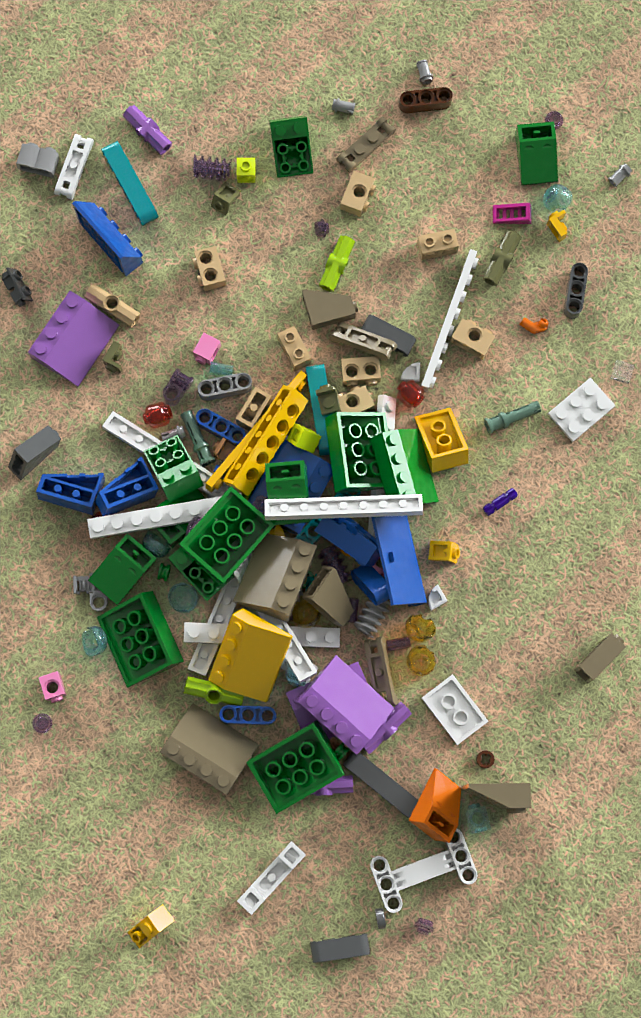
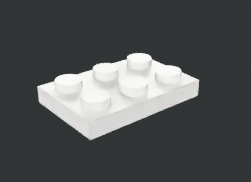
[547,378,616,443]
[421,674,488,745]

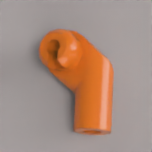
[519,317,549,334]

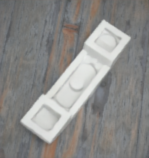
[237,841,306,915]

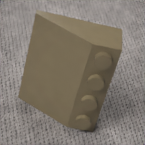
[233,534,317,623]
[160,703,259,795]
[462,783,531,813]

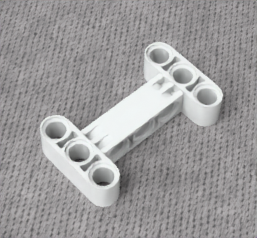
[370,829,478,913]

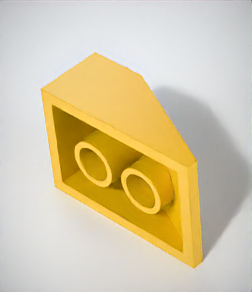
[414,408,468,473]

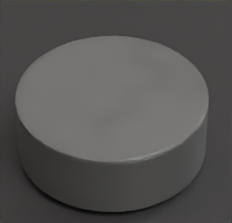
[375,908,386,929]

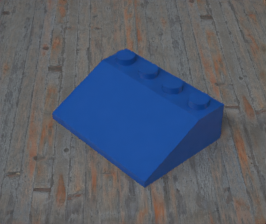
[72,201,143,276]
[247,440,333,534]

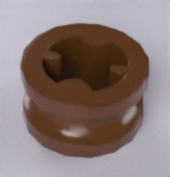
[476,750,495,768]

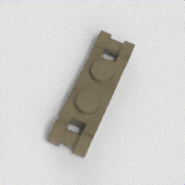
[336,116,396,173]
[329,322,397,361]
[364,636,398,706]

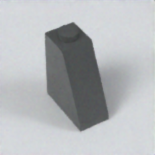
[8,425,61,480]

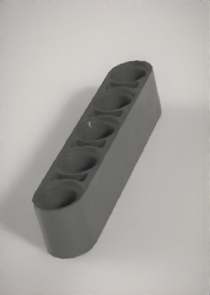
[342,752,418,818]

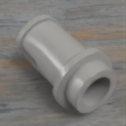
[416,60,433,85]
[332,98,355,115]
[608,163,632,187]
[161,426,186,441]

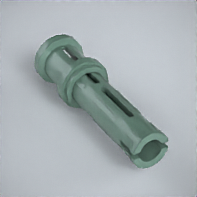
[483,401,541,434]
[181,410,216,467]

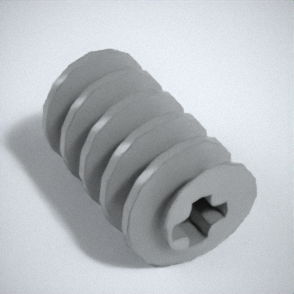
[354,601,391,638]

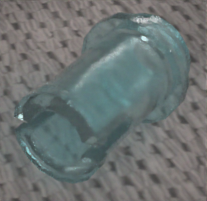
[209,361,234,376]

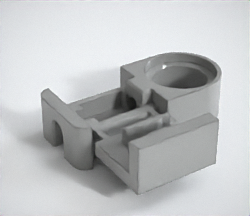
[73,573,108,612]

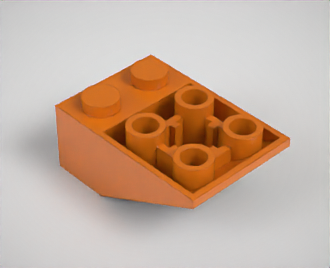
[409,768,461,843]

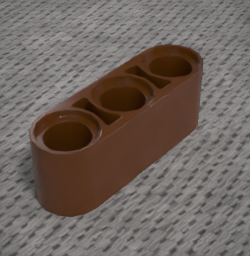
[399,87,453,114]

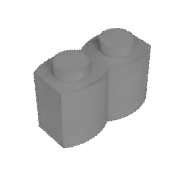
[16,143,59,178]

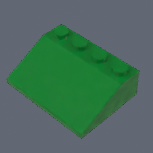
[325,412,388,493]
[370,429,439,505]
[179,486,275,586]
[97,591,184,688]
[246,720,345,814]

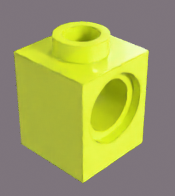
[236,158,256,183]
[287,423,322,453]

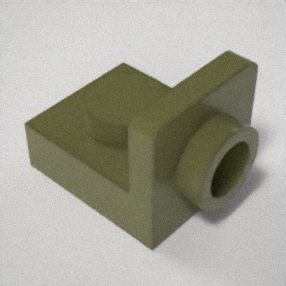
[211,182,241,215]
[103,341,123,373]
[315,384,341,416]

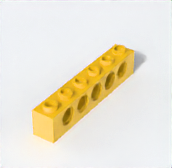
[222,385,309,496]

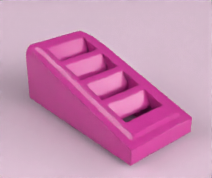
[493,203,531,224]

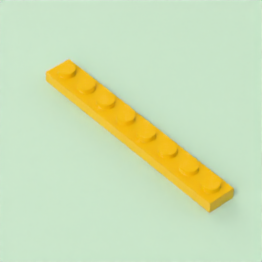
[205,371,307,493]

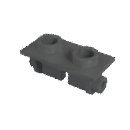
[2,267,33,307]

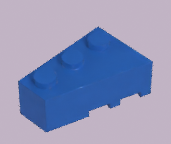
[95,456,159,516]
[36,473,105,515]
[314,518,380,567]

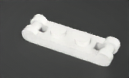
[54,134,94,200]

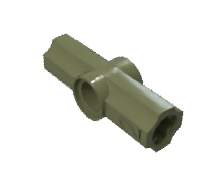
[482,230,522,287]

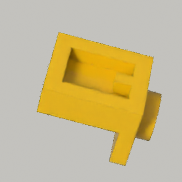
[547,210,567,242]
[428,541,460,564]

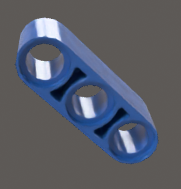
[196,409,246,446]
[350,566,390,606]
[219,705,277,725]

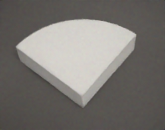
[401,362,420,382]
[428,585,447,611]

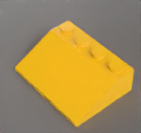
[208,608,293,702]

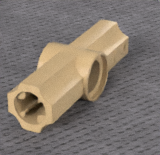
[84,283,141,328]

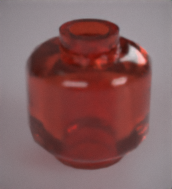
[397,380,425,408]
[143,402,173,429]

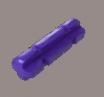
[483,488,518,516]

